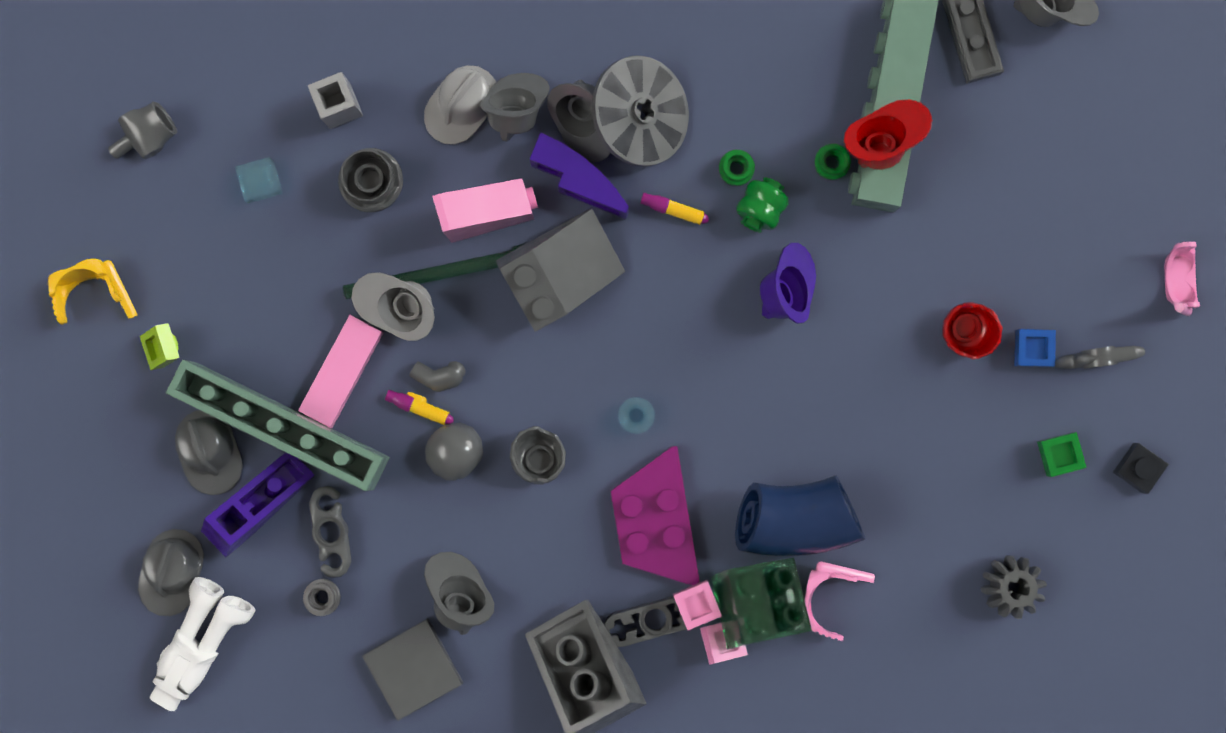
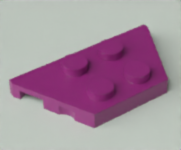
[611,446,700,586]

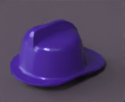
[760,243,816,324]

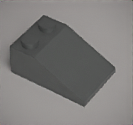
[496,208,625,332]
[525,600,647,733]

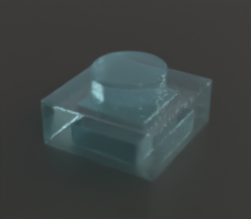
[235,157,283,204]

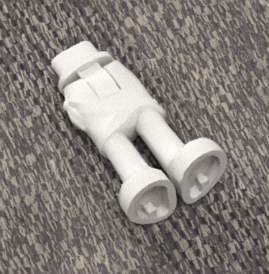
[150,577,256,711]

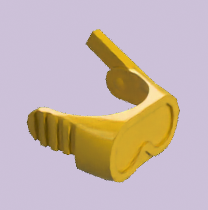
[47,259,138,325]

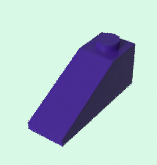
[201,452,314,557]

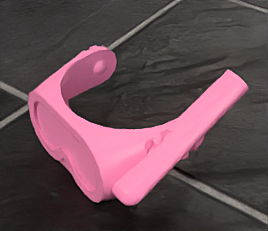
[1164,242,1200,316]
[798,562,875,641]

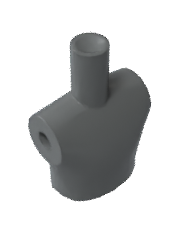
[108,102,177,159]

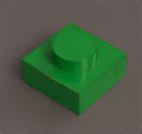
[1037,432,1087,477]

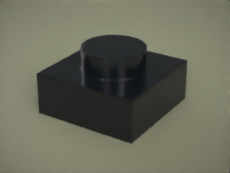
[1113,443,1169,494]

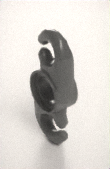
[1055,346,1145,369]
[309,486,351,578]

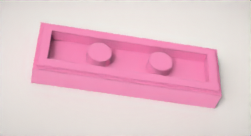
[298,315,384,428]

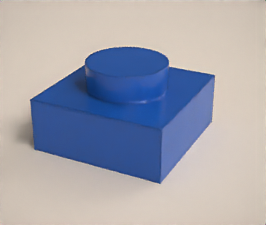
[1014,329,1056,367]

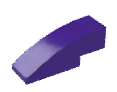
[529,132,629,219]

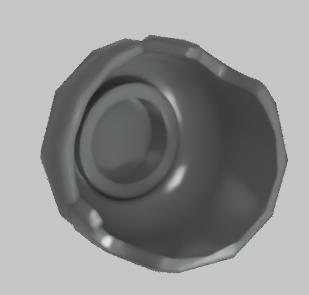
[425,422,483,481]
[510,426,566,485]

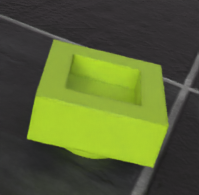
[139,323,180,370]

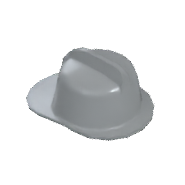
[424,66,496,145]
[352,272,435,341]

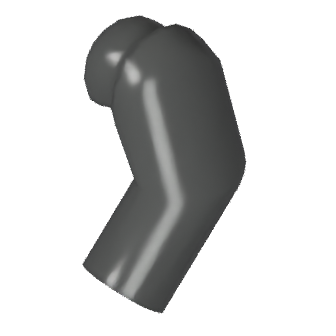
[409,361,466,392]

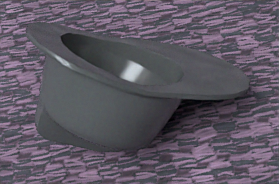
[1013,0,1099,27]
[480,73,550,142]
[547,79,610,162]
[175,410,243,495]
[138,529,204,616]
[424,552,495,635]

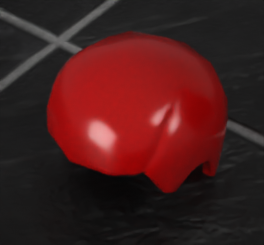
[942,302,1003,359]

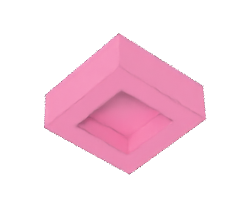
[673,580,722,631]
[700,619,748,665]

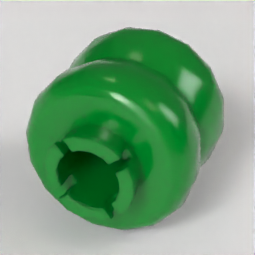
[736,177,789,233]

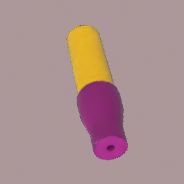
[640,192,709,225]
[385,389,454,425]

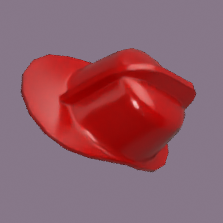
[844,99,932,170]

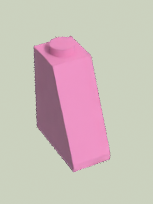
[433,178,538,243]

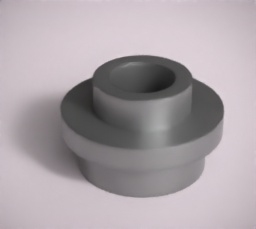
[303,579,341,616]

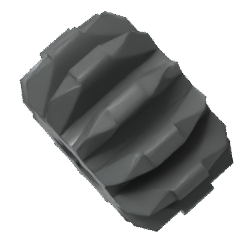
[981,555,1047,619]

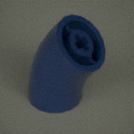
[735,475,865,556]

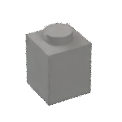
[307,72,363,129]

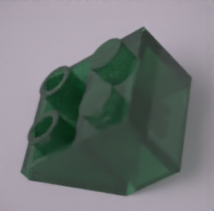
[711,557,812,650]

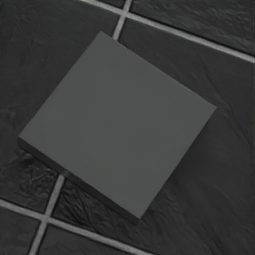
[362,618,463,721]

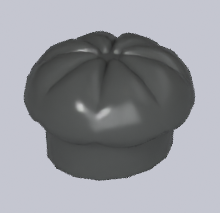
[338,148,403,212]

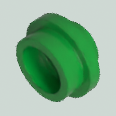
[814,144,851,180]
[719,150,755,186]

